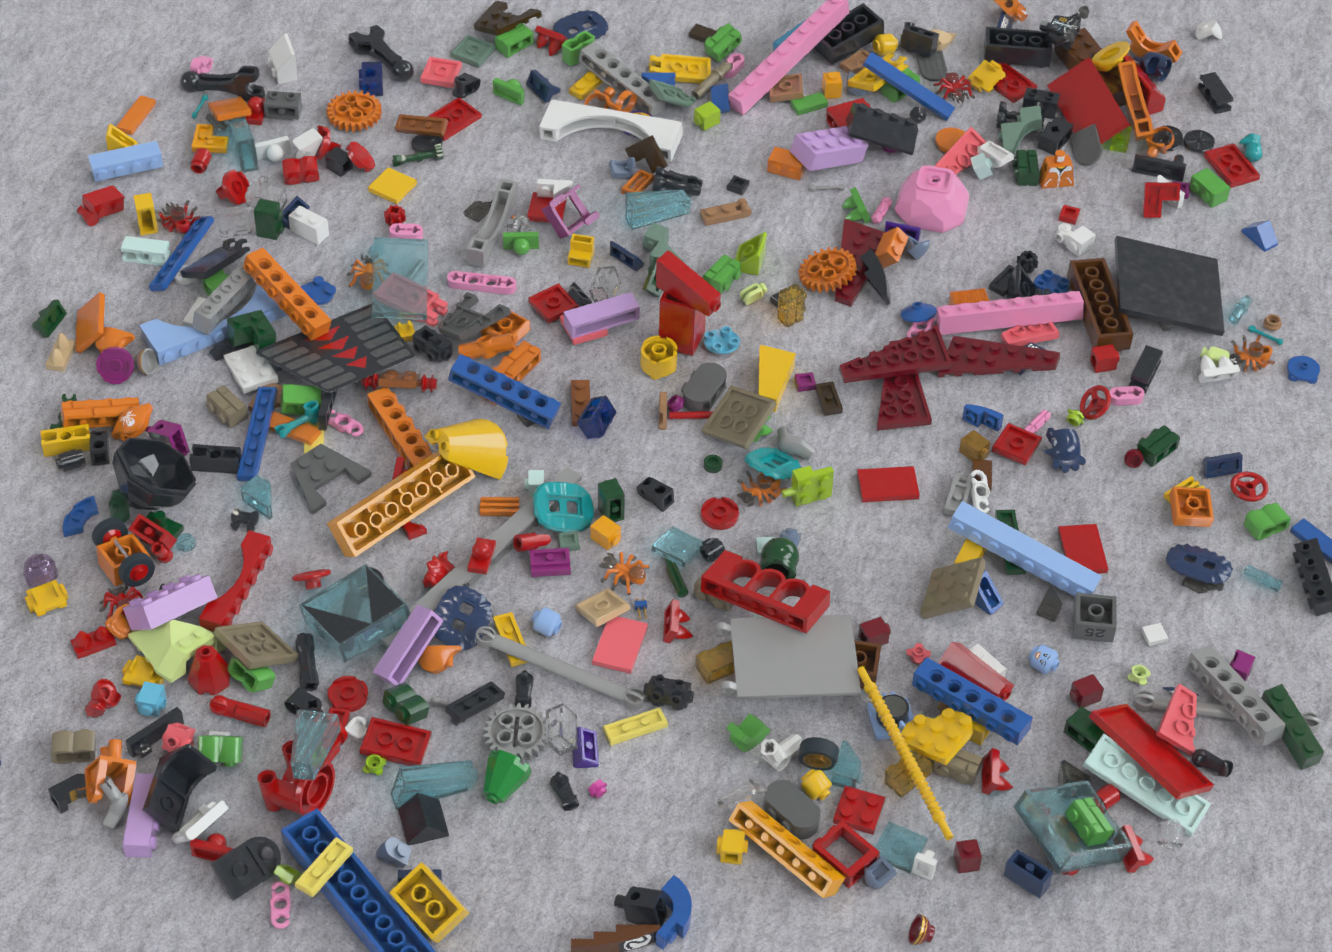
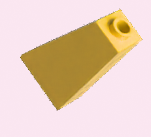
[758,345,796,412]

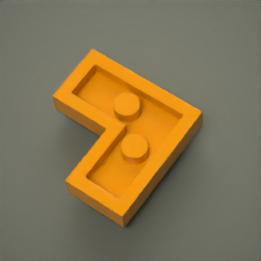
[192,124,229,153]

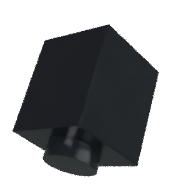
[325,146,353,177]

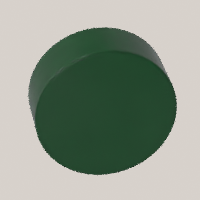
[703,455,723,473]

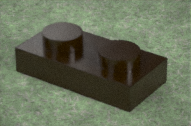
[815,382,843,416]

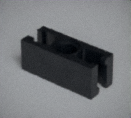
[1197,72,1234,114]
[1129,345,1163,393]
[189,444,242,474]

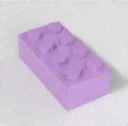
[790,126,868,171]
[123,574,217,630]

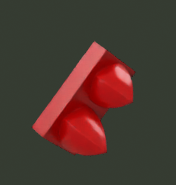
[534,25,568,56]
[663,599,693,644]
[70,626,117,659]
[982,748,1013,795]
[1113,825,1154,873]

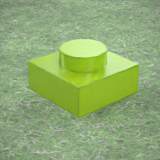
[274,864,302,885]

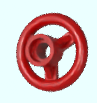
[1079,385,1111,420]
[1230,471,1269,502]
[292,569,331,590]

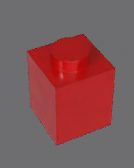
[1089,344,1120,373]

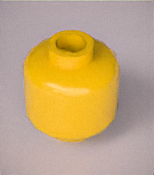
[872,33,898,56]
[801,769,832,801]

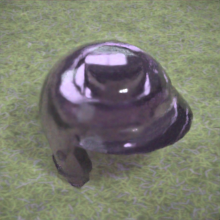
[22,553,59,588]

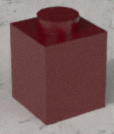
[858,616,891,646]
[1070,674,1104,708]
[953,839,982,874]

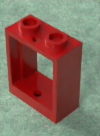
[812,821,880,889]

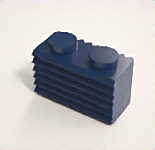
[1003,849,1053,899]

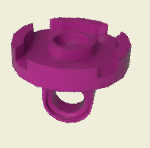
[96,347,135,384]

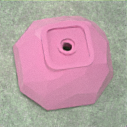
[895,165,969,233]

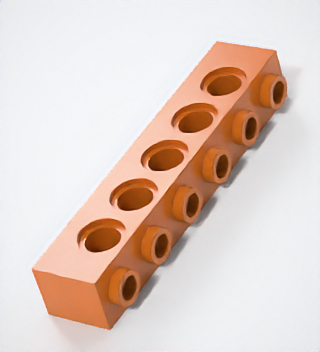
[243,248,332,340]
[367,387,432,469]

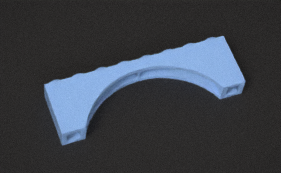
[140,284,288,366]

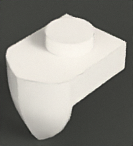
[1195,19,1222,40]

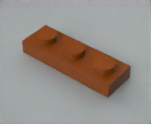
[395,114,448,137]
[571,380,591,426]

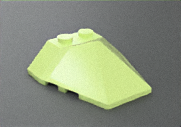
[128,619,227,683]

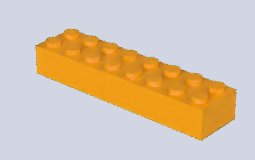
[327,450,476,557]

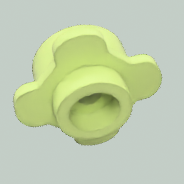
[1127,665,1151,686]

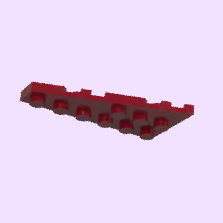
[835,218,886,307]
[938,335,1061,378]
[876,340,932,431]

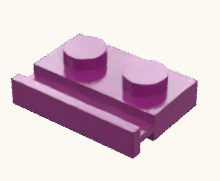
[530,548,571,577]

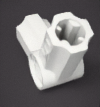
[760,734,802,772]

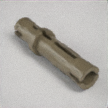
[692,60,733,100]

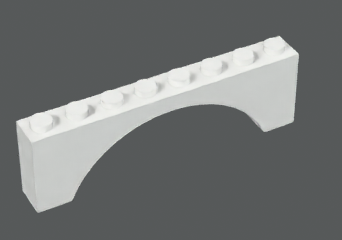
[539,100,683,162]

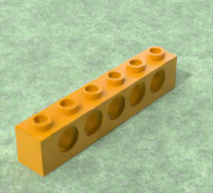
[729,801,846,898]

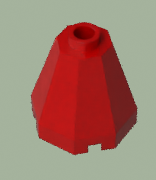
[188,645,231,695]

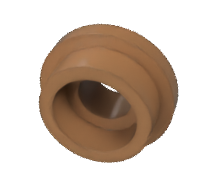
[1263,314,1282,331]

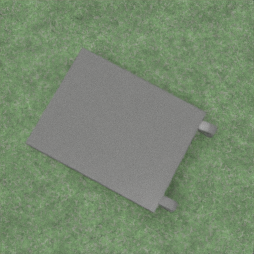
[716,614,861,699]

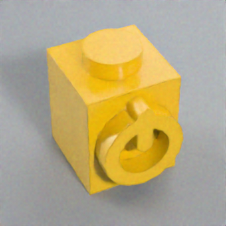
[716,829,749,865]

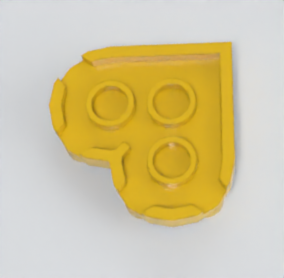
[901,708,973,765]

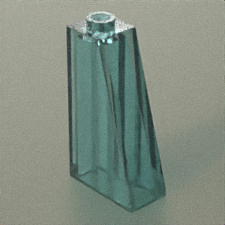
[227,117,259,173]
[625,190,692,230]
[291,709,341,781]
[391,760,478,810]

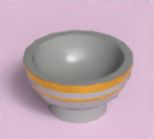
[133,348,157,375]

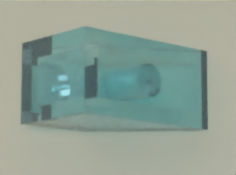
[240,475,273,520]
[831,740,864,788]

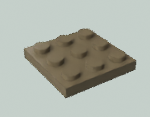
[701,385,777,450]
[920,557,986,619]
[213,621,298,669]

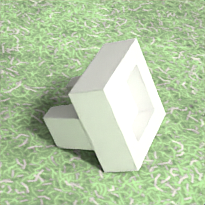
[911,850,938,881]

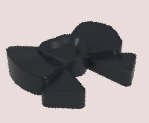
[230,508,259,532]

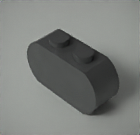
[681,363,727,411]
[764,780,821,839]

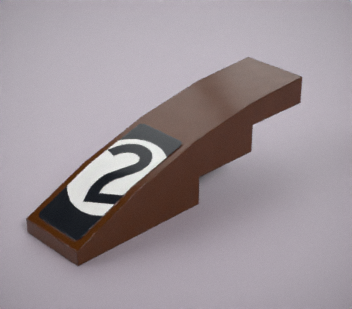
[571,924,660,952]

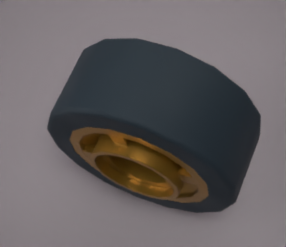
[798,737,839,771]

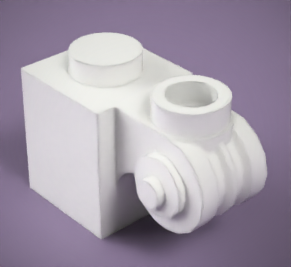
[1054,223,1096,257]

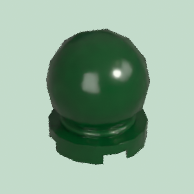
[759,537,799,580]

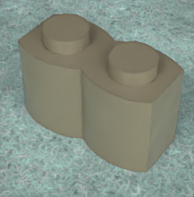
[51,729,96,764]

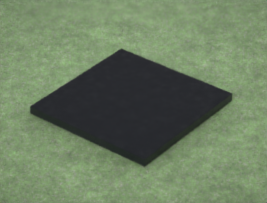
[1114,235,1225,336]

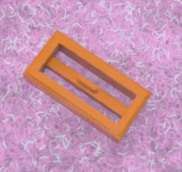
[621,169,655,200]
[480,497,519,516]

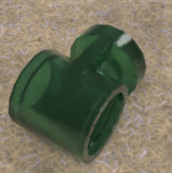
[108,489,130,523]

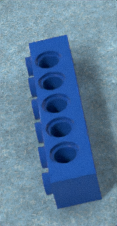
[448,354,561,429]
[912,657,1033,746]

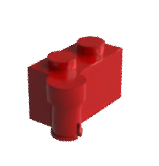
[77,185,124,226]
[128,513,177,563]

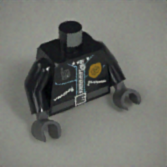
[1039,5,1089,50]

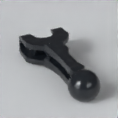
[348,25,414,81]
[180,65,266,102]

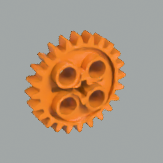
[326,90,382,133]
[798,247,857,293]

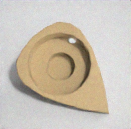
[929,29,957,51]

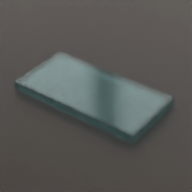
[371,237,428,320]

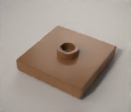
[769,73,804,103]

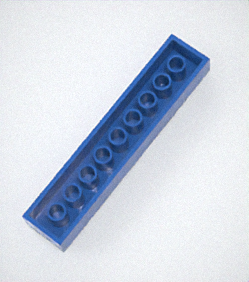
[281,808,436,952]

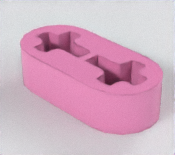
[724,53,744,78]
[190,56,213,74]
[389,223,423,241]
[1110,386,1144,406]

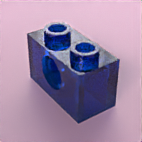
[359,61,383,97]
[577,395,617,439]

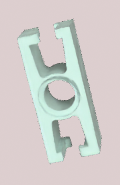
[121,236,171,266]

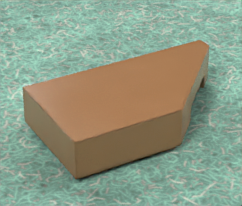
[659,392,667,430]

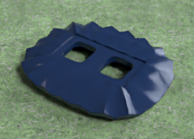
[553,10,608,39]
[1166,543,1233,585]
[435,585,492,650]

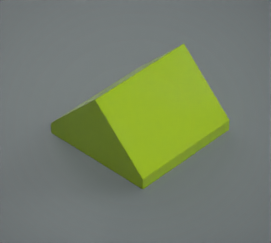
[735,231,767,276]

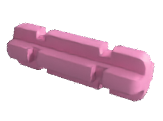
[871,197,892,224]
[1024,409,1051,434]

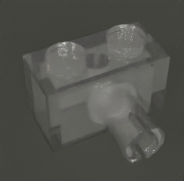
[245,175,287,210]

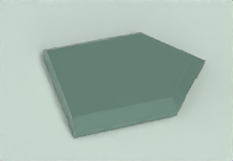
[649,79,697,107]

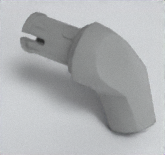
[777,426,815,460]
[99,778,129,830]

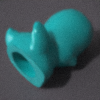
[1239,133,1263,162]

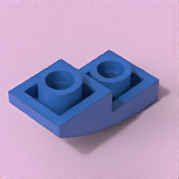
[711,83,731,113]
[962,404,1004,432]

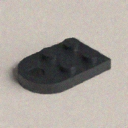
[210,836,281,901]

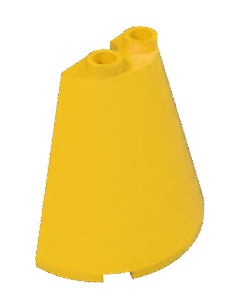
[424,418,508,480]

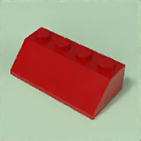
[1116,54,1166,115]

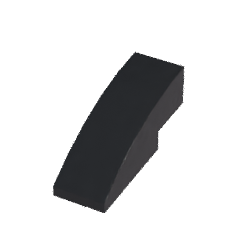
[860,249,891,305]

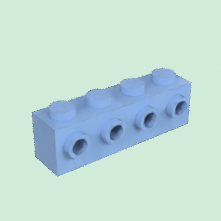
[88,141,163,182]

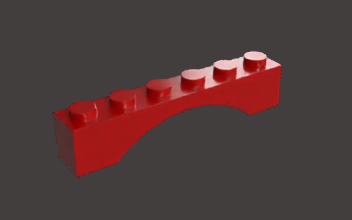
[199,530,273,632]

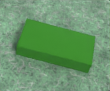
[791,92,828,116]

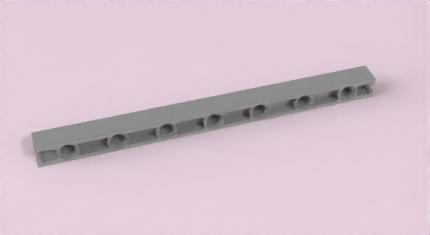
[378,467,582,653]

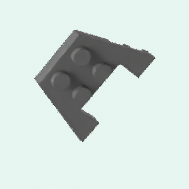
[437,292,511,341]
[291,444,372,515]

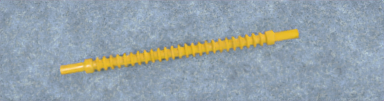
[857,666,954,840]

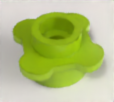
[1066,409,1084,427]
[363,754,386,776]

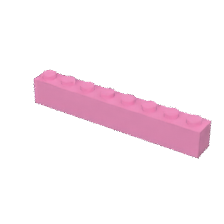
[936,291,1084,335]

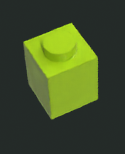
[693,101,721,131]

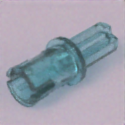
[1228,295,1253,324]
[1243,565,1283,592]

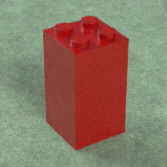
[659,292,706,356]

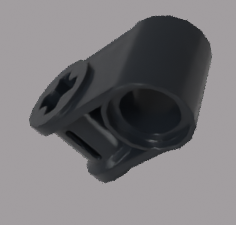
[452,73,481,98]
[284,687,324,723]

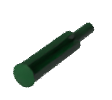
[663,552,689,598]

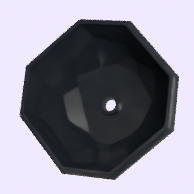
[112,437,196,510]

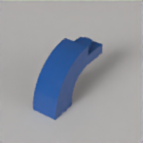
[656,875,692,949]

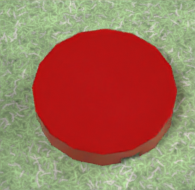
[346,141,375,172]
[701,497,739,530]
[327,676,368,712]

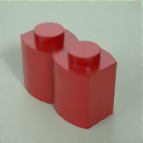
[282,156,320,185]

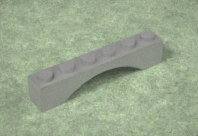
[466,179,518,268]

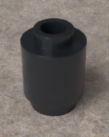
[55,449,86,472]

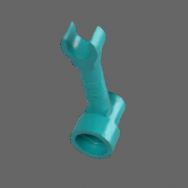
[274,401,320,438]

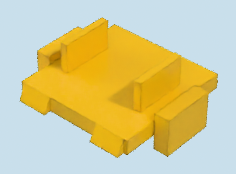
[967,60,1006,93]
[24,580,69,617]
[122,655,165,687]

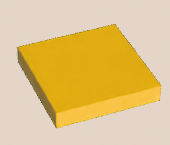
[368,167,417,204]

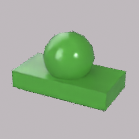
[493,78,524,105]
[503,232,539,255]

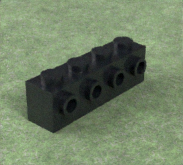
[1292,538,1332,616]

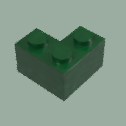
[227,310,276,350]

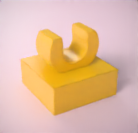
[394,320,415,342]

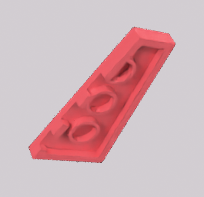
[934,127,986,175]

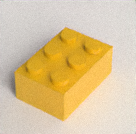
[389,862,470,943]

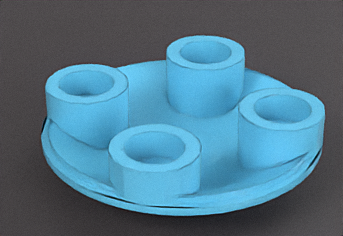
[704,326,740,354]

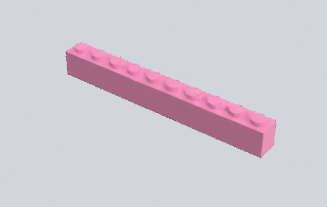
[728,0,849,115]

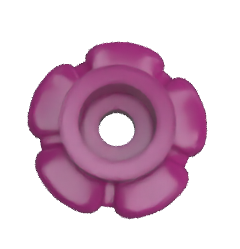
[588,779,607,798]

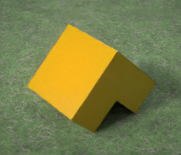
[568,234,595,268]

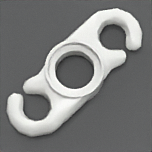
[970,470,990,514]

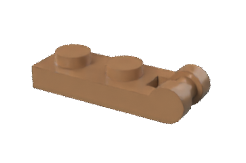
[700,198,752,226]

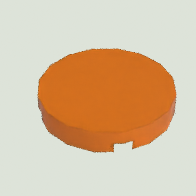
[935,127,965,153]

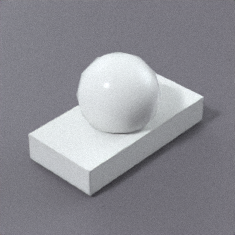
[254,136,291,162]
[977,141,1014,169]

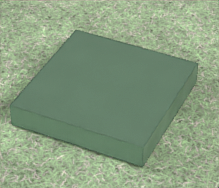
[450,35,496,68]

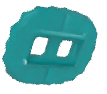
[744,447,801,481]
[533,482,594,532]

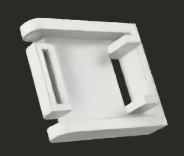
[171,800,229,844]

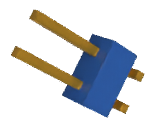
[634,598,647,620]

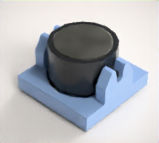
[867,691,913,741]

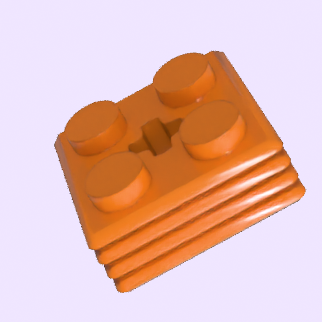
[480,310,530,344]
[1169,487,1214,527]

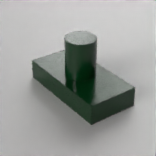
[146,511,184,539]

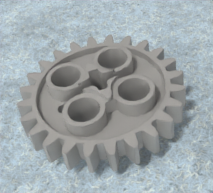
[483,703,550,763]

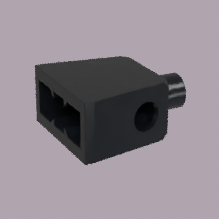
[614,886,668,928]

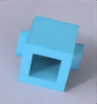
[135,681,167,717]

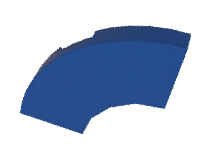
[63,495,99,537]

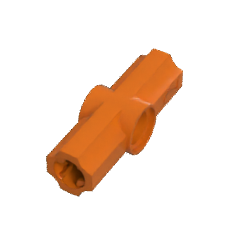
[458,333,516,359]

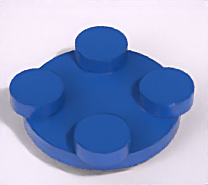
[301,276,336,305]
[1287,356,1320,384]

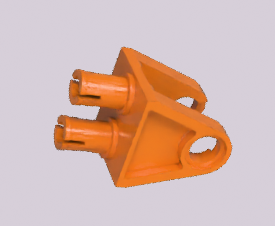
[84,739,136,808]

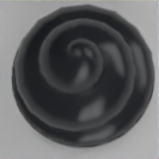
[909,107,926,124]

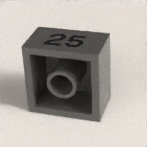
[1073,592,1117,643]

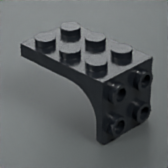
[142,744,217,834]

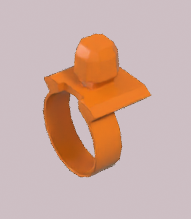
[584,86,616,109]
[606,90,637,113]
[1145,126,1174,158]

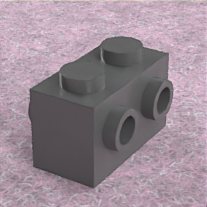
[264,91,302,119]

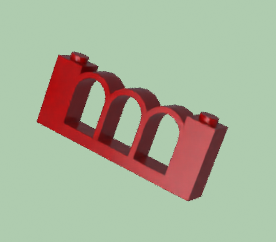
[701,550,830,634]

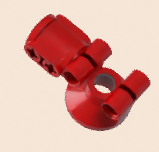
[257,715,348,816]

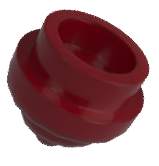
[1124,449,1143,468]

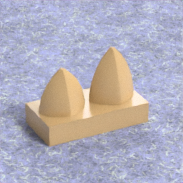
[45,332,76,372]

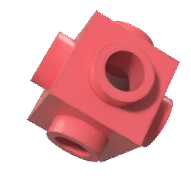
[162,722,196,753]

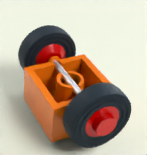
[92,518,155,587]

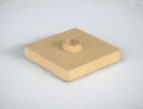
[575,588,630,627]

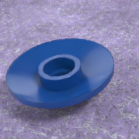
[900,302,937,322]

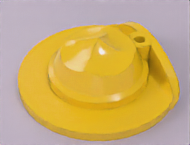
[1092,41,1130,72]

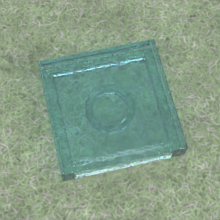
[651,526,703,567]
[875,821,928,874]

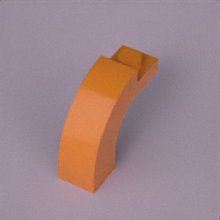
[1125,20,1183,63]

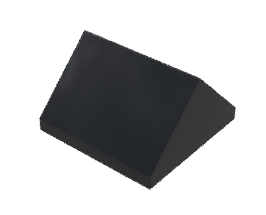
[1007,264,1035,299]
[398,792,449,845]

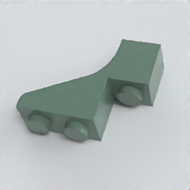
[998,106,1042,154]
[643,223,684,267]

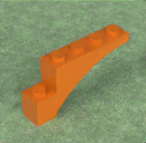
[1118,60,1154,141]

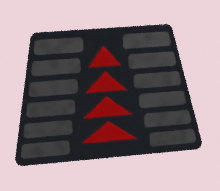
[256,304,415,392]

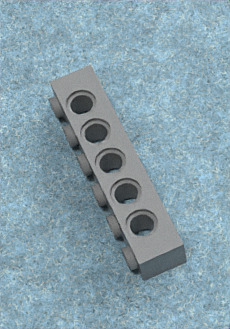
[579,41,665,116]
[192,251,257,335]
[1187,645,1286,746]

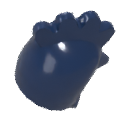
[1133,52,1172,82]
[1043,427,1086,473]

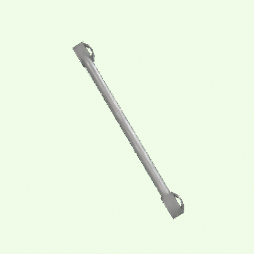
[475,626,645,710]
[1133,690,1320,733]

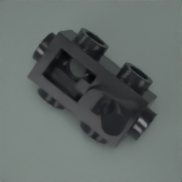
[412,325,452,363]
[643,674,694,710]

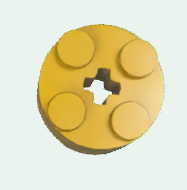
[640,335,677,380]

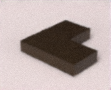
[625,135,668,174]

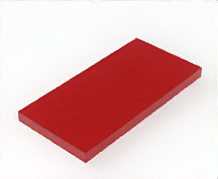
[1047,57,1130,144]
[1089,704,1214,800]

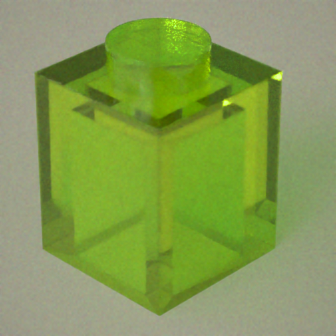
[1110,127,1132,153]

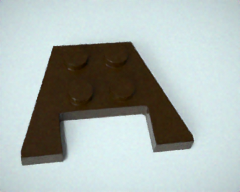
[473,0,542,36]

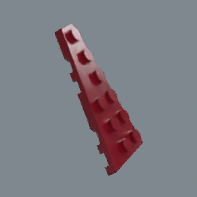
[839,325,952,383]

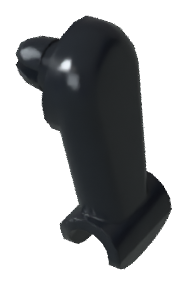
[515,670,534,708]
[1192,749,1234,777]
[550,772,579,811]

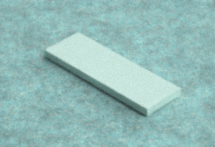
[1082,734,1211,837]

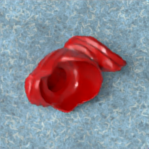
[422,550,455,588]
[85,678,122,718]

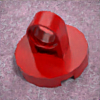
[315,126,342,160]
[215,169,250,205]

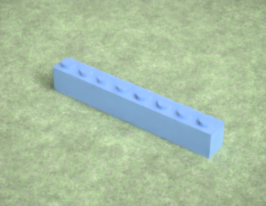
[948,501,1102,597]

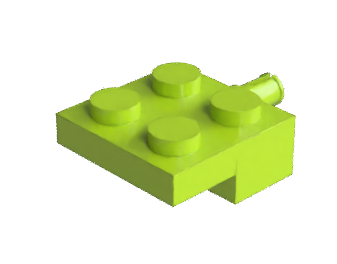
[781,466,834,506]

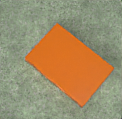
[208,96,252,121]
[75,292,105,354]

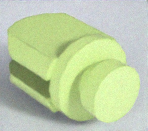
[739,283,767,305]
[1200,346,1229,367]

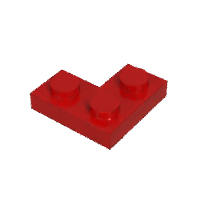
[1143,182,1180,218]

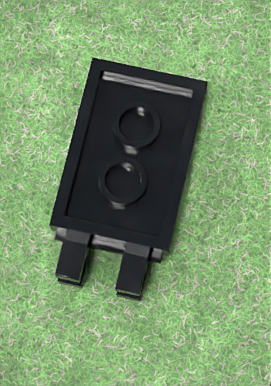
[180,238,250,279]

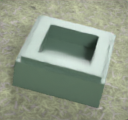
[558,531,580,551]

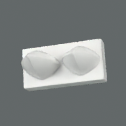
[1198,355,1240,383]

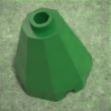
[483,750,532,804]

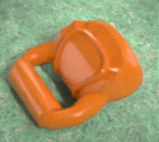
[105,604,133,640]

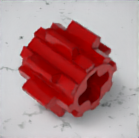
[384,205,406,226]

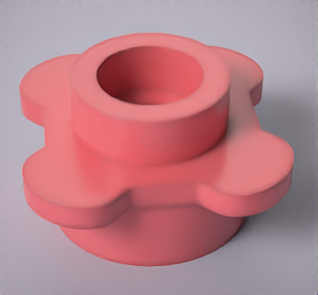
[906,643,931,664]

